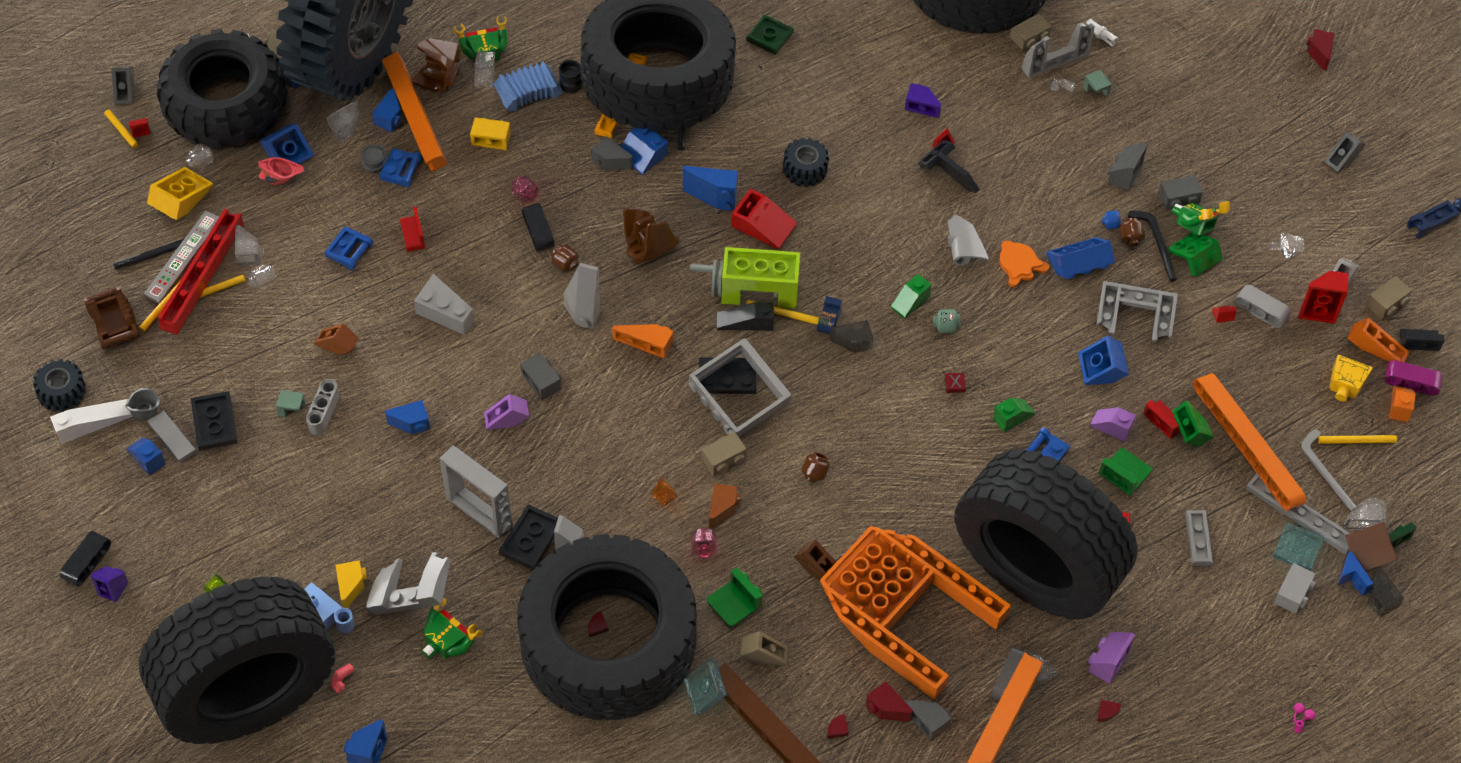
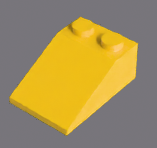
[147,167,214,220]

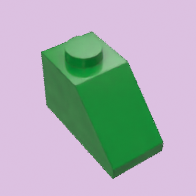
[891,274,932,319]
[993,398,1035,432]
[1172,401,1214,447]

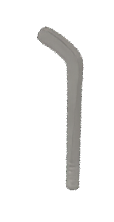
[1301,429,1357,512]

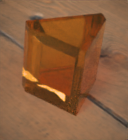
[651,478,677,506]

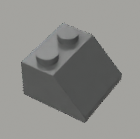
[1108,142,1148,191]

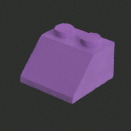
[1088,632,1135,684]

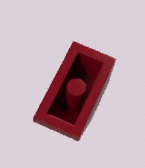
[1306,29,1335,70]
[866,681,913,722]

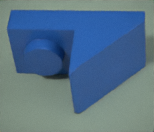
[1338,551,1374,596]

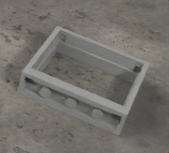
[688,338,792,437]
[439,445,512,538]

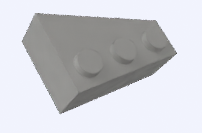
[414,274,474,335]

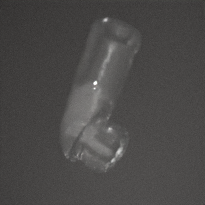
[1049,79,1076,92]

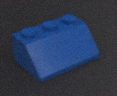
[1046,237,1115,279]

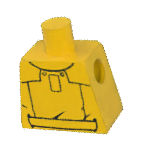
[1330,355,1373,402]

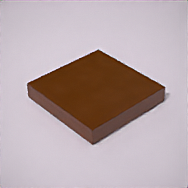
[1345,522,1398,571]

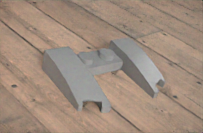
[1022,23,1095,78]
[1096,281,1178,342]
[366,552,451,615]

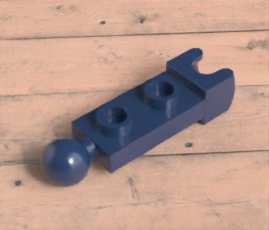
[1407,198,1461,238]

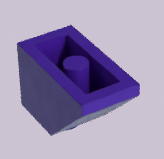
[905,83,941,118]
[91,566,128,602]

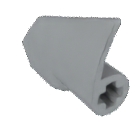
[947,215,989,266]

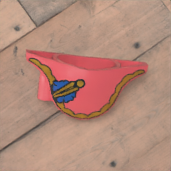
[258,157,304,186]

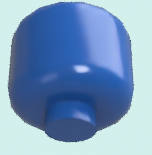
[1102,210,1121,229]

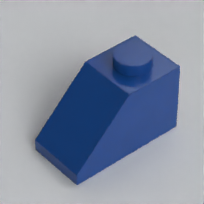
[372,89,402,132]
[385,400,430,434]
[126,437,166,476]

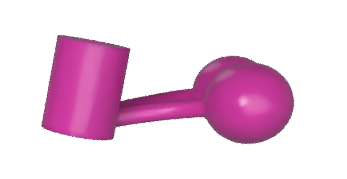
[1294,703,1316,733]

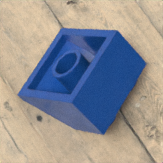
[260,123,314,164]
[621,127,668,175]
[1078,335,1129,385]
[344,719,388,763]

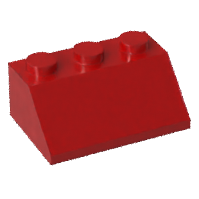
[1298,271,1349,324]

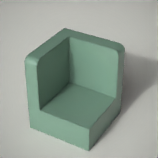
[1083,70,1112,96]
[276,390,306,417]

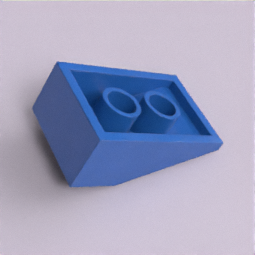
[683,166,738,210]

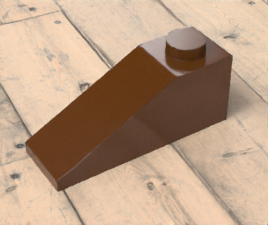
[794,540,836,581]

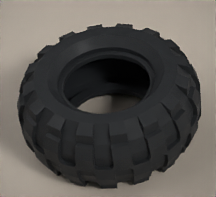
[156,29,288,150]

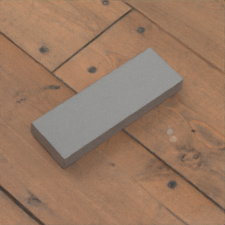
[148,411,196,463]
[1185,510,1213,566]

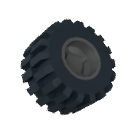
[783,137,829,187]
[33,359,86,412]

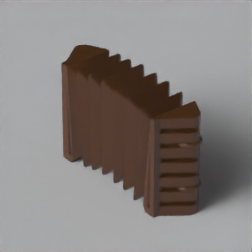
[83,286,139,349]

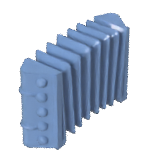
[494,61,563,111]

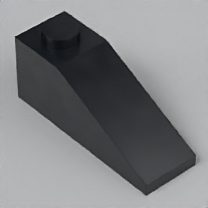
[717,302,774,331]

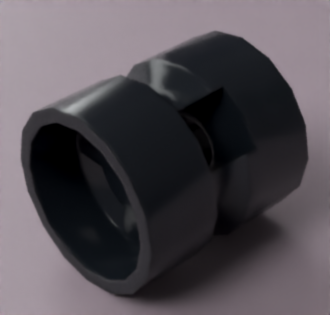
[559,60,582,93]

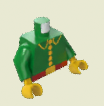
[453,16,508,68]
[1172,201,1230,236]
[422,598,483,660]

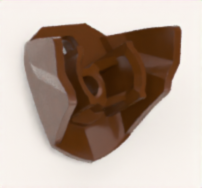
[411,38,461,93]
[623,208,680,263]

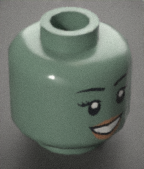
[933,309,961,334]

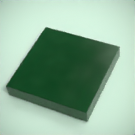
[746,14,794,55]

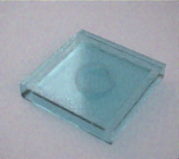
[1273,523,1324,571]
[684,658,727,715]

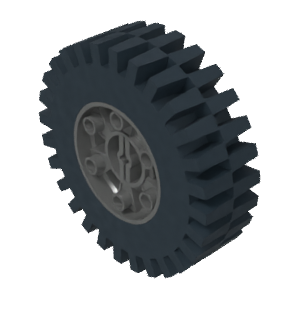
[276,0,413,101]

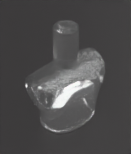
[1268,233,1305,258]

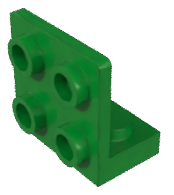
[1099,447,1153,496]

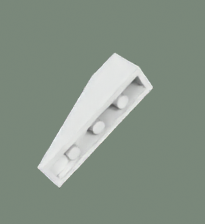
[50,399,133,444]

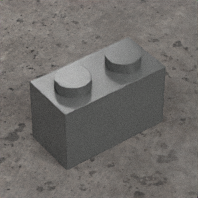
[1158,175,1203,210]
[520,353,562,400]

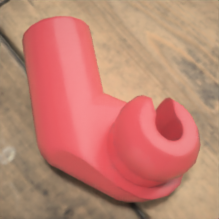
[330,664,354,693]

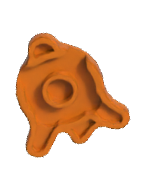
[999,241,1050,287]

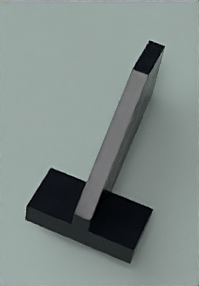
[917,140,980,193]

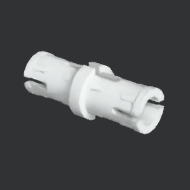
[1086,19,1118,47]

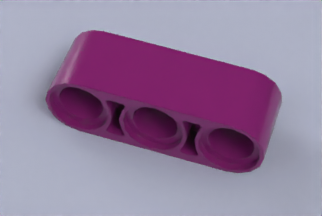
[1384,360,1443,396]

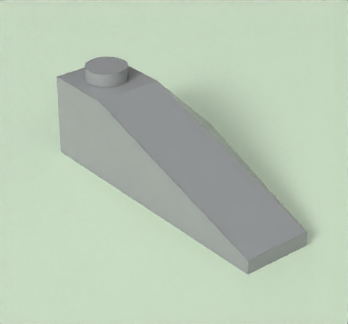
[563,263,601,329]

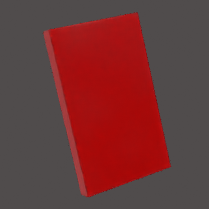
[400,207,425,252]
[1143,400,1181,439]

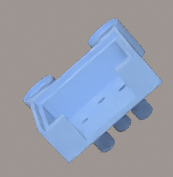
[304,582,355,633]

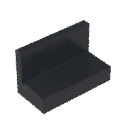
[1400,329,1445,351]

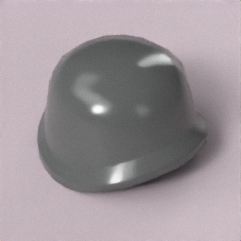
[125,388,160,420]

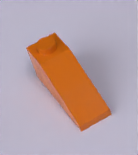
[1347,317,1409,363]
[612,324,674,358]

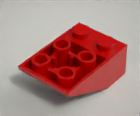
[731,188,797,250]

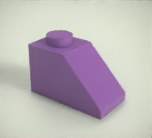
[484,394,529,430]
[1090,407,1136,442]

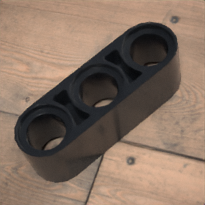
[522,203,555,252]
[60,531,111,587]

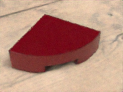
[588,611,608,638]
[1097,700,1121,722]
[827,714,848,738]

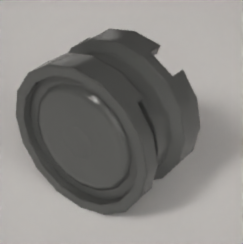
[361,144,387,173]

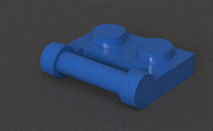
[379,148,423,187]
[324,226,373,270]
[1026,427,1070,461]

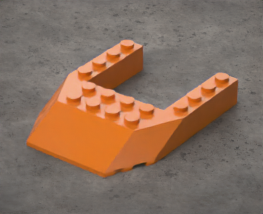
[820,526,1011,700]

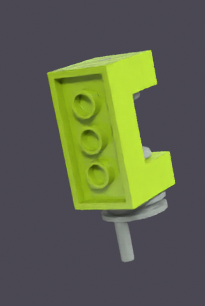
[690,247,800,309]

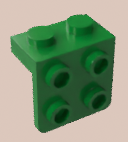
[1168,232,1223,277]
[707,567,763,627]

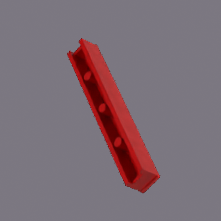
[158,209,244,335]

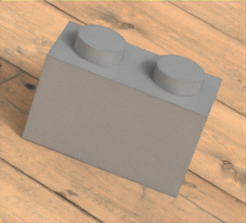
[1274,563,1316,614]

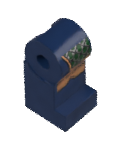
[817,296,842,335]

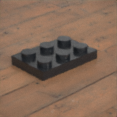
[699,357,756,394]
[191,391,238,451]
[499,504,558,570]

